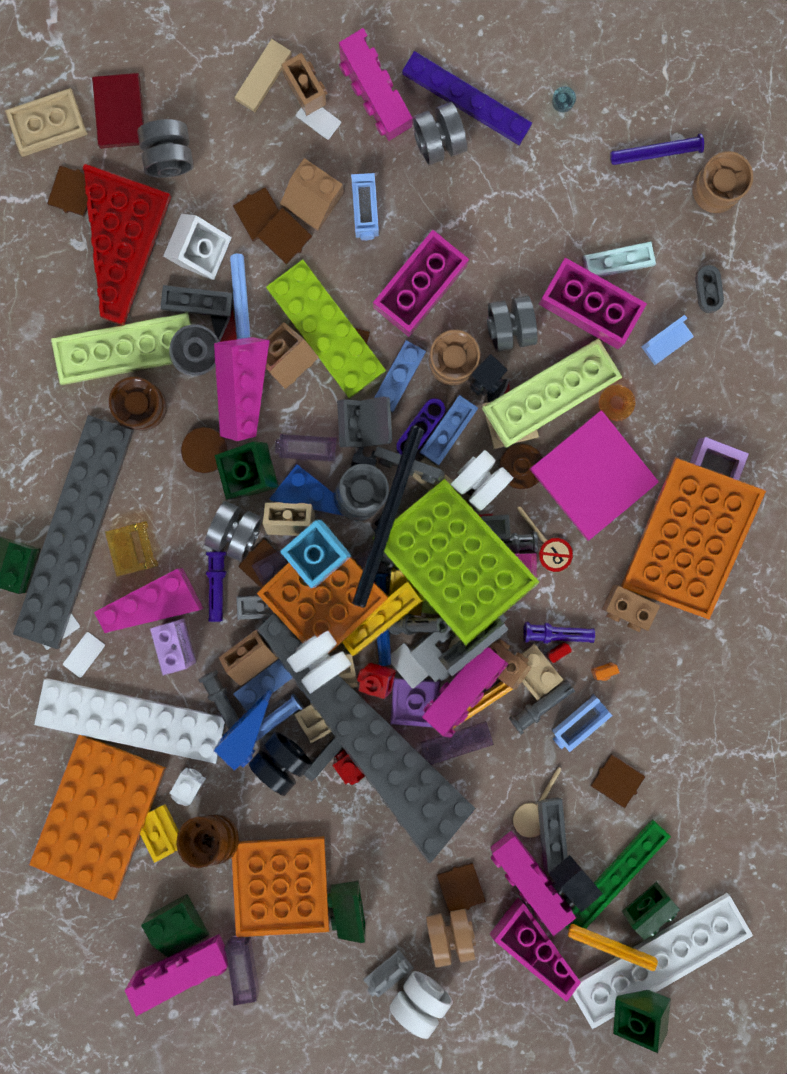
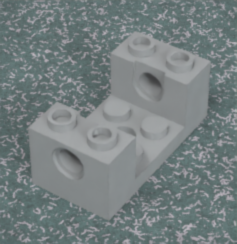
[409,614,507,682]

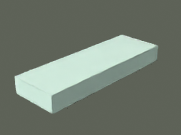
[582,242,656,277]

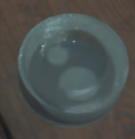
[552,86,576,113]

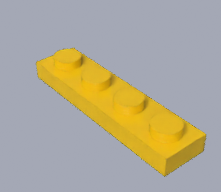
[342,581,424,656]

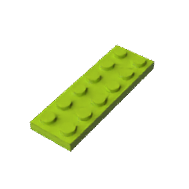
[266,259,386,399]

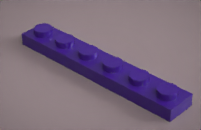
[402,51,532,146]

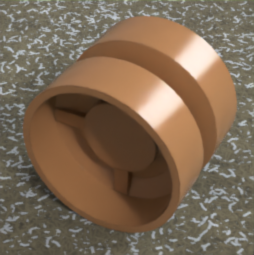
[692,151,753,213]
[429,330,480,386]
[426,909,476,968]

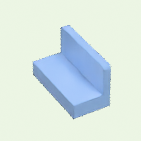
[641,315,694,365]

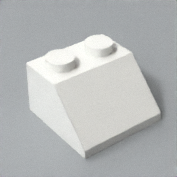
[163,214,232,280]

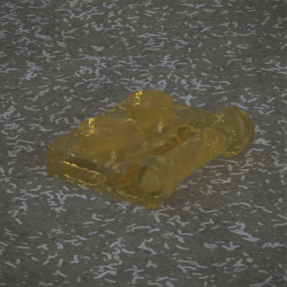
[105,521,158,577]

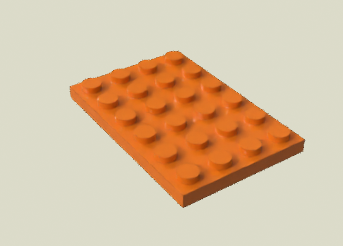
[621,457,766,620]
[29,735,166,900]

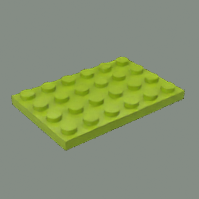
[373,479,539,646]

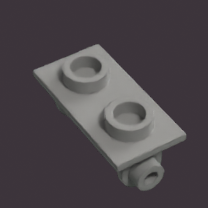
[363,950,414,997]

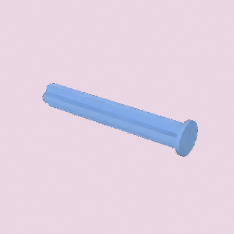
[230,254,250,339]
[256,694,304,742]

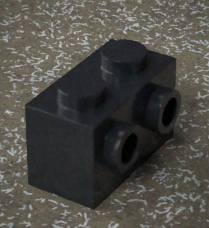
[468,354,508,397]
[549,855,603,912]

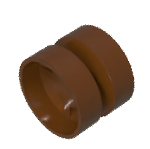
[109,377,167,431]

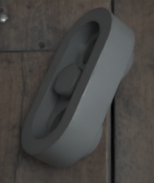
[695,265,724,313]

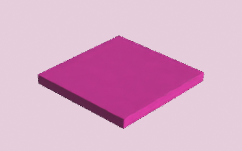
[530,410,659,541]

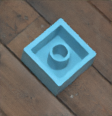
[280,520,352,588]

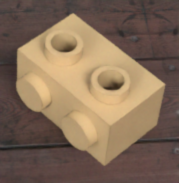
[263,502,315,536]

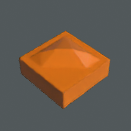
[591,662,620,681]

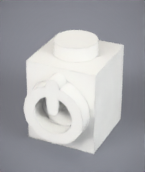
[169,767,206,806]

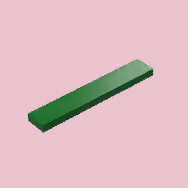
[565,819,671,930]

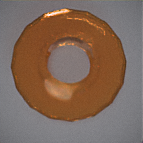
[599,384,636,421]

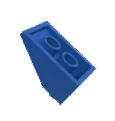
[214,690,272,771]

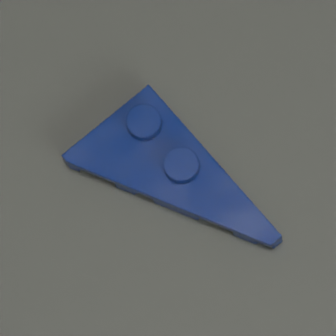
[270,464,344,516]

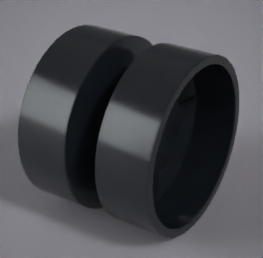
[249,732,312,796]

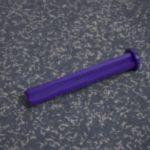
[610,134,704,165]

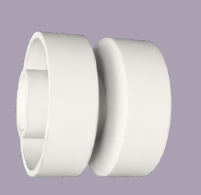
[450,450,513,513]
[287,631,351,693]
[389,971,453,1039]

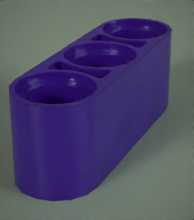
[396,398,445,455]

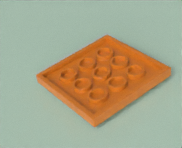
[257,557,389,654]
[232,836,330,937]

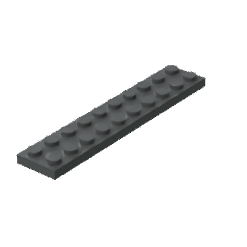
[13,415,134,649]

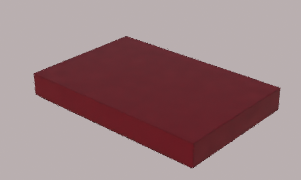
[92,73,144,149]

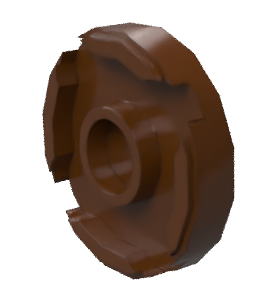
[181,427,228,474]
[498,443,543,490]

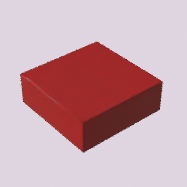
[545,642,572,663]

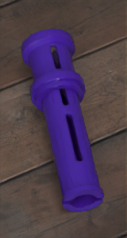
[206,551,227,622]
[523,622,595,644]

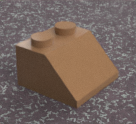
[280,158,344,231]
[266,322,319,389]

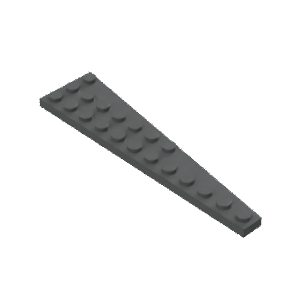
[257,613,476,863]

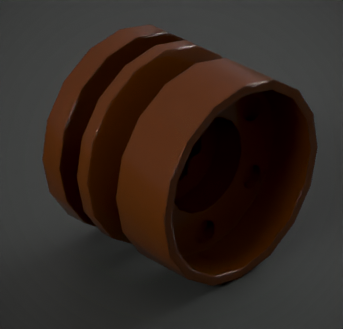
[176,814,239,868]

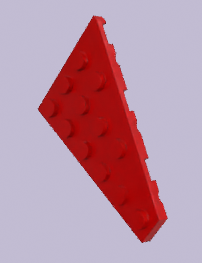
[83,163,171,326]

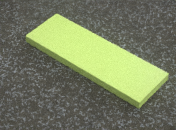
[51,312,191,385]
[482,338,622,448]

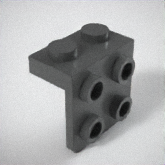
[337,396,392,448]

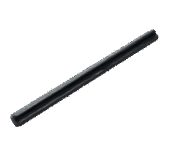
[353,426,424,608]

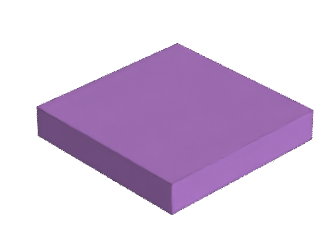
[390,677,440,727]

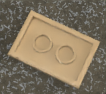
[5,88,88,157]

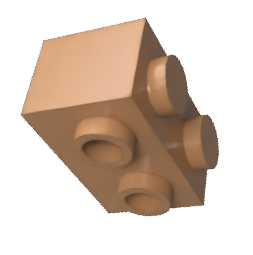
[281,53,328,116]
[602,585,660,632]
[219,630,278,686]
[488,638,532,690]

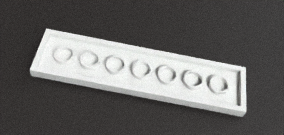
[34,679,225,764]
[573,893,753,1029]

